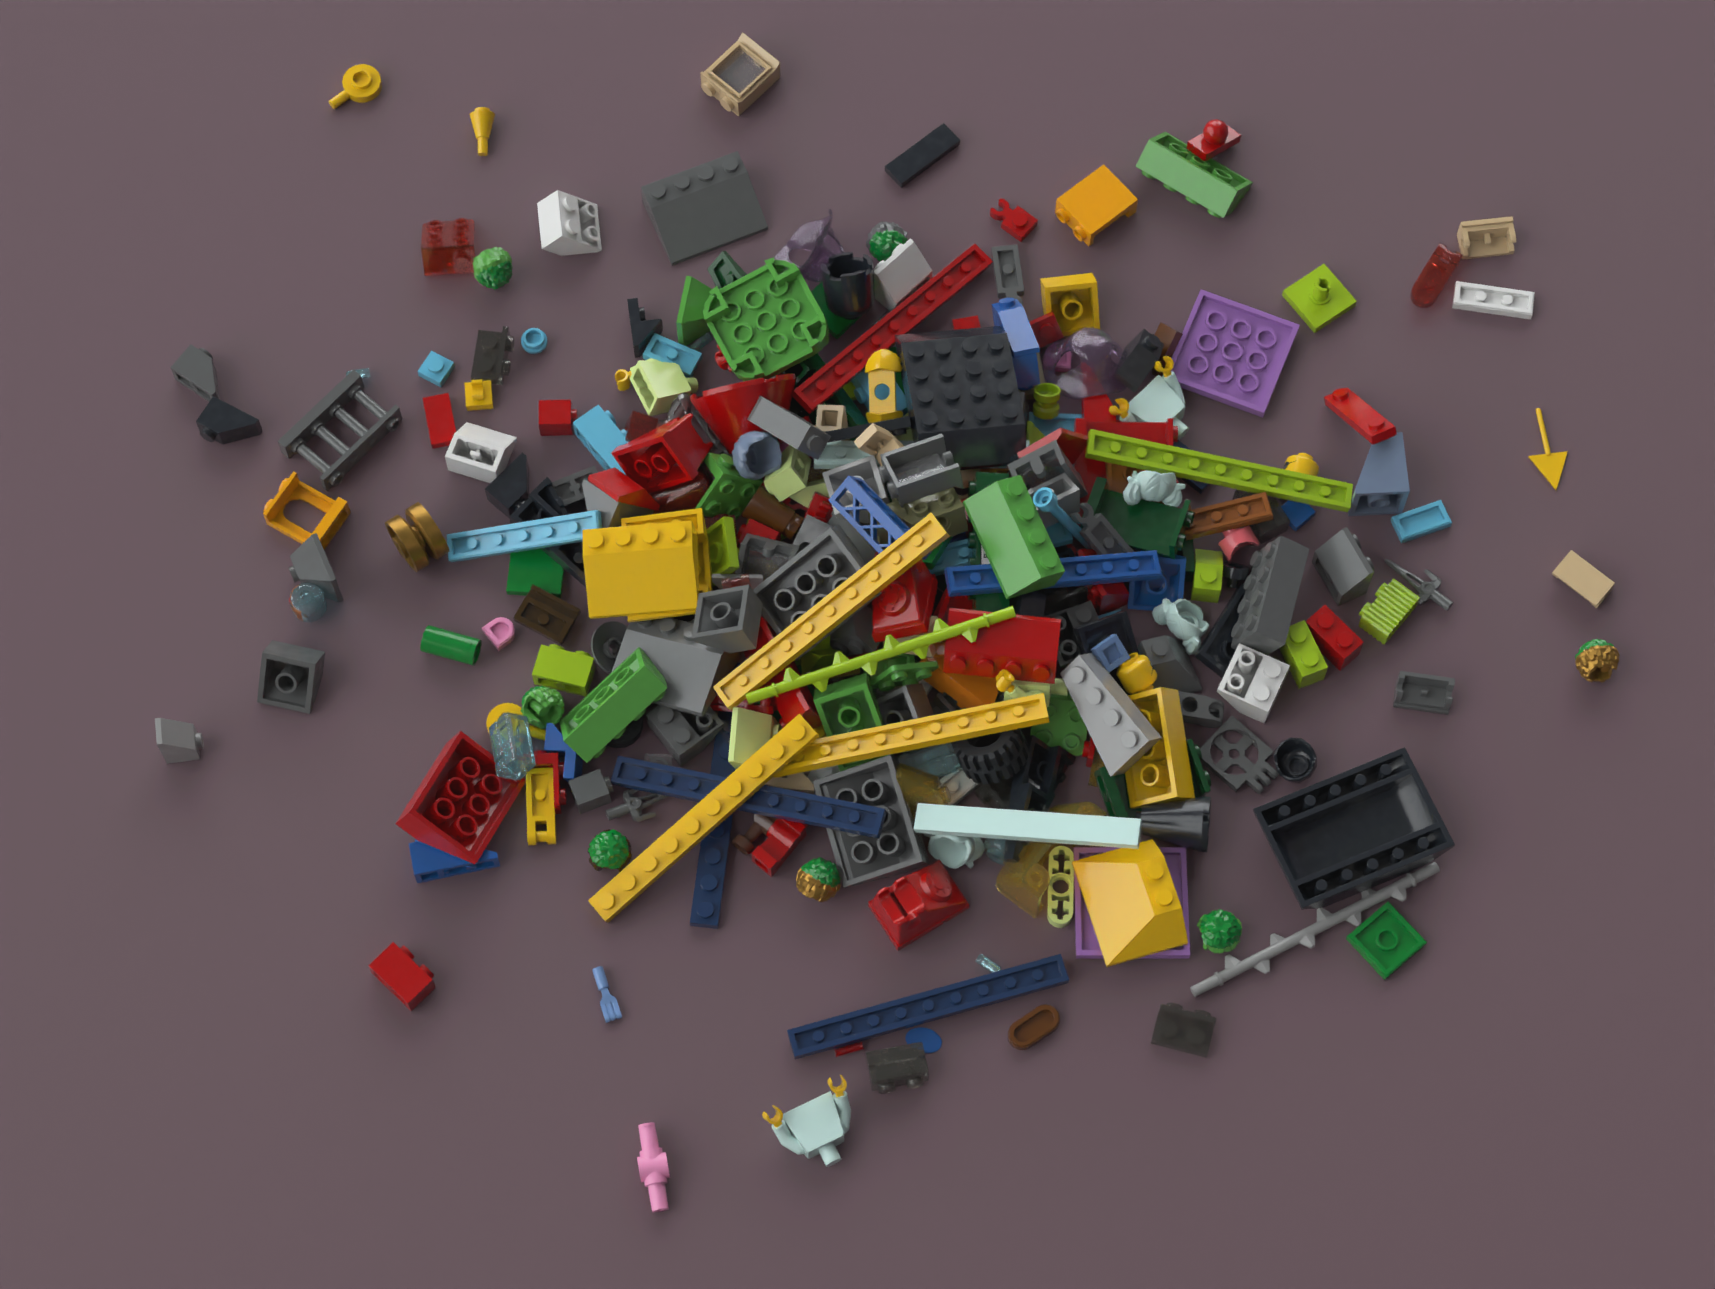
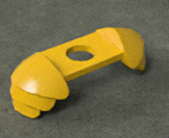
[865,349,904,423]

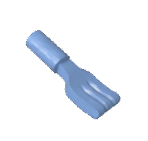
[592,966,622,1023]

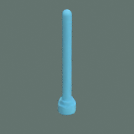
[1033,487,1092,549]

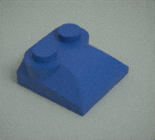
[1127,555,1186,611]

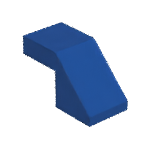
[544,723,583,783]

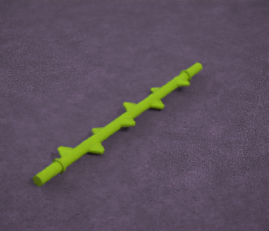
[746,606,1016,704]

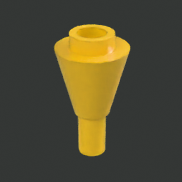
[469,107,495,156]

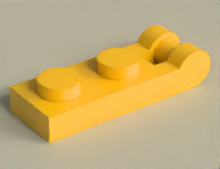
[526,767,557,846]

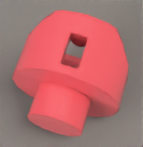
[1218,526,1260,562]

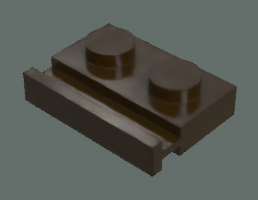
[513,584,581,646]

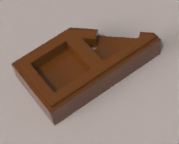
[1152,322,1183,377]

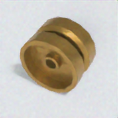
[385,502,450,572]

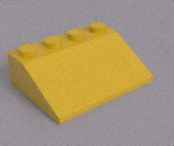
[583,520,699,619]

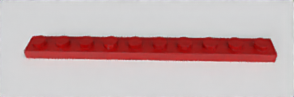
[792,243,993,414]

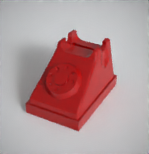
[611,413,713,493]
[872,552,938,643]
[868,859,970,951]

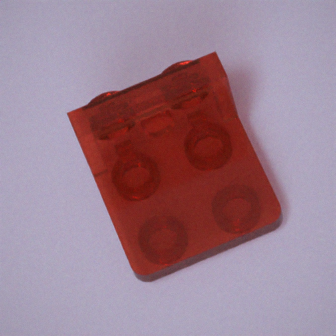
[421,218,476,276]

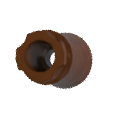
[741,485,804,540]

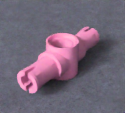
[637,1122,670,1212]

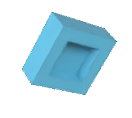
[417,351,455,387]

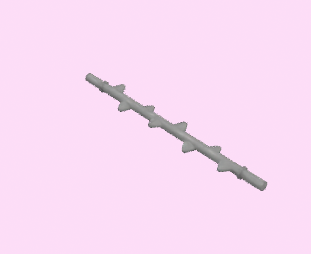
[1190,862,1440,997]

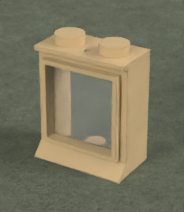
[700,32,781,116]

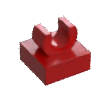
[804,492,833,524]

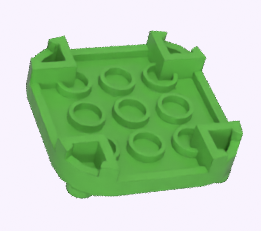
[702,258,829,381]

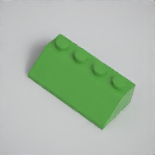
[1136,132,1253,218]
[963,475,1065,599]
[559,647,668,763]

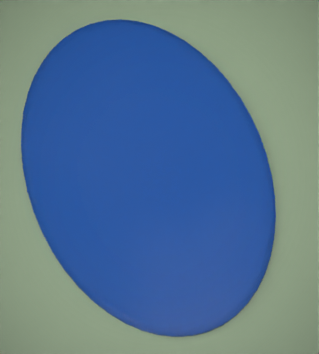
[905,1027,942,1053]

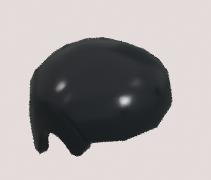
[1273,737,1317,783]

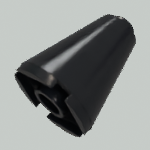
[1136,796,1211,852]

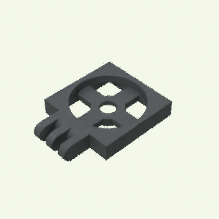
[1200,716,1279,794]

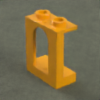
[263,471,351,550]

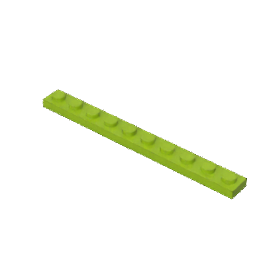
[1085,429,1353,512]

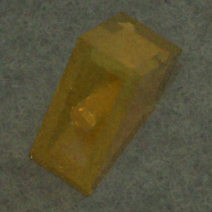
[896,763,951,819]

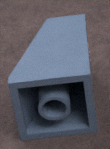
[1348,432,1410,516]

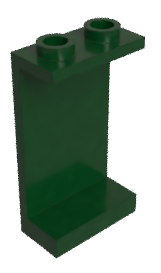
[1080,476,1195,560]
[1094,738,1211,818]

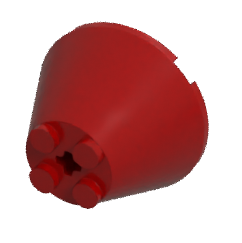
[690,374,796,454]

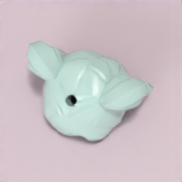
[1123,470,1186,507]
[1152,598,1209,655]
[924,834,985,869]

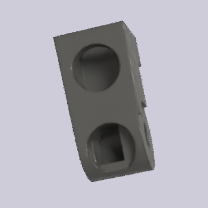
[1178,691,1225,728]

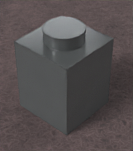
[568,769,614,814]

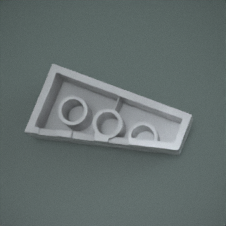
[1060,653,1162,777]

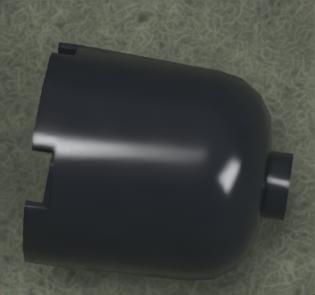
[820,252,875,320]

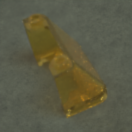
[996,802,1107,918]

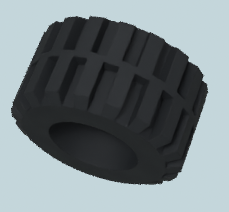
[952,728,1029,784]

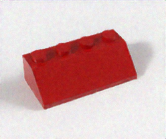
[943,608,1061,684]
[743,617,822,729]

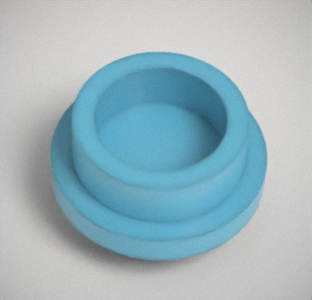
[521,328,548,354]

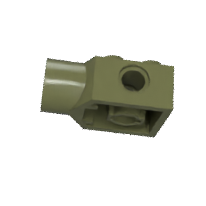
[868,487,968,544]

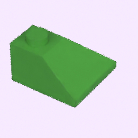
[676,276,712,346]

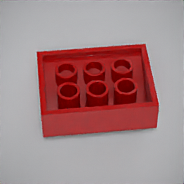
[395,731,526,864]

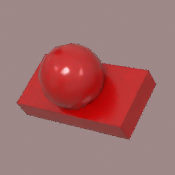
[1186,119,1241,162]

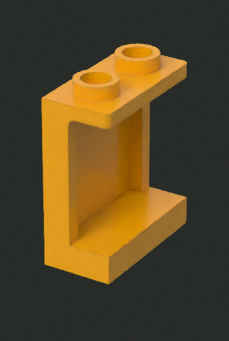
[1055,164,1138,246]

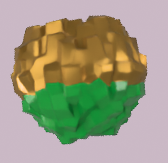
[1575,639,1620,683]
[796,857,841,902]

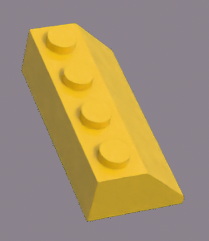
[1125,687,1195,808]

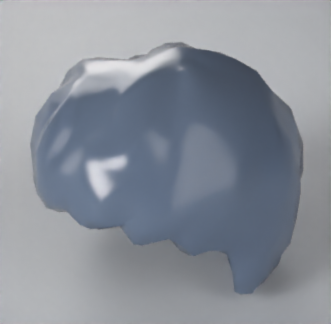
[732,430,782,480]

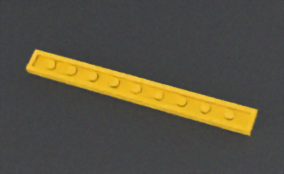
[713,513,950,710]
[774,693,1050,778]
[588,714,819,923]

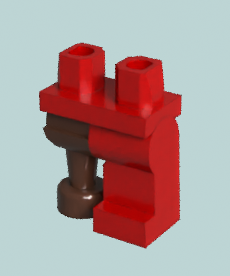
[731,814,809,877]

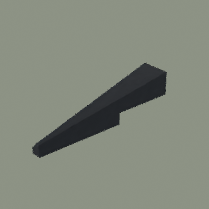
[510,477,586,587]
[1004,735,1076,863]

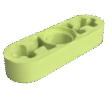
[1047,846,1074,928]

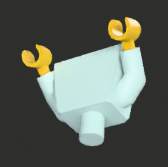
[1109,356,1189,440]
[762,1075,851,1167]

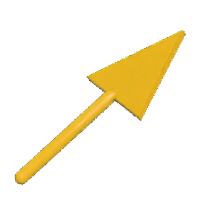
[1528,408,1568,490]

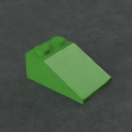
[813,672,894,772]

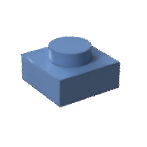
[1091,634,1130,673]

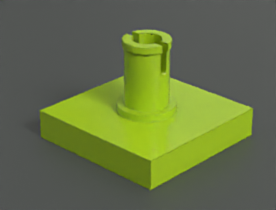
[1282,264,1357,333]
[706,516,749,587]

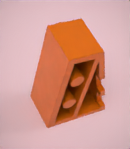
[919,640,999,709]

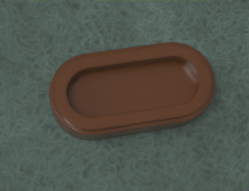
[1008,1004,1060,1050]

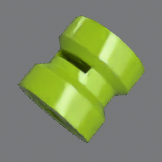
[1032,383,1061,420]

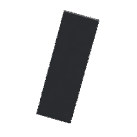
[885,123,960,188]

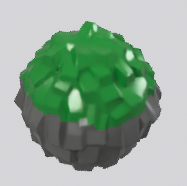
[866,221,908,262]

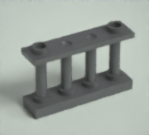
[278,369,402,491]

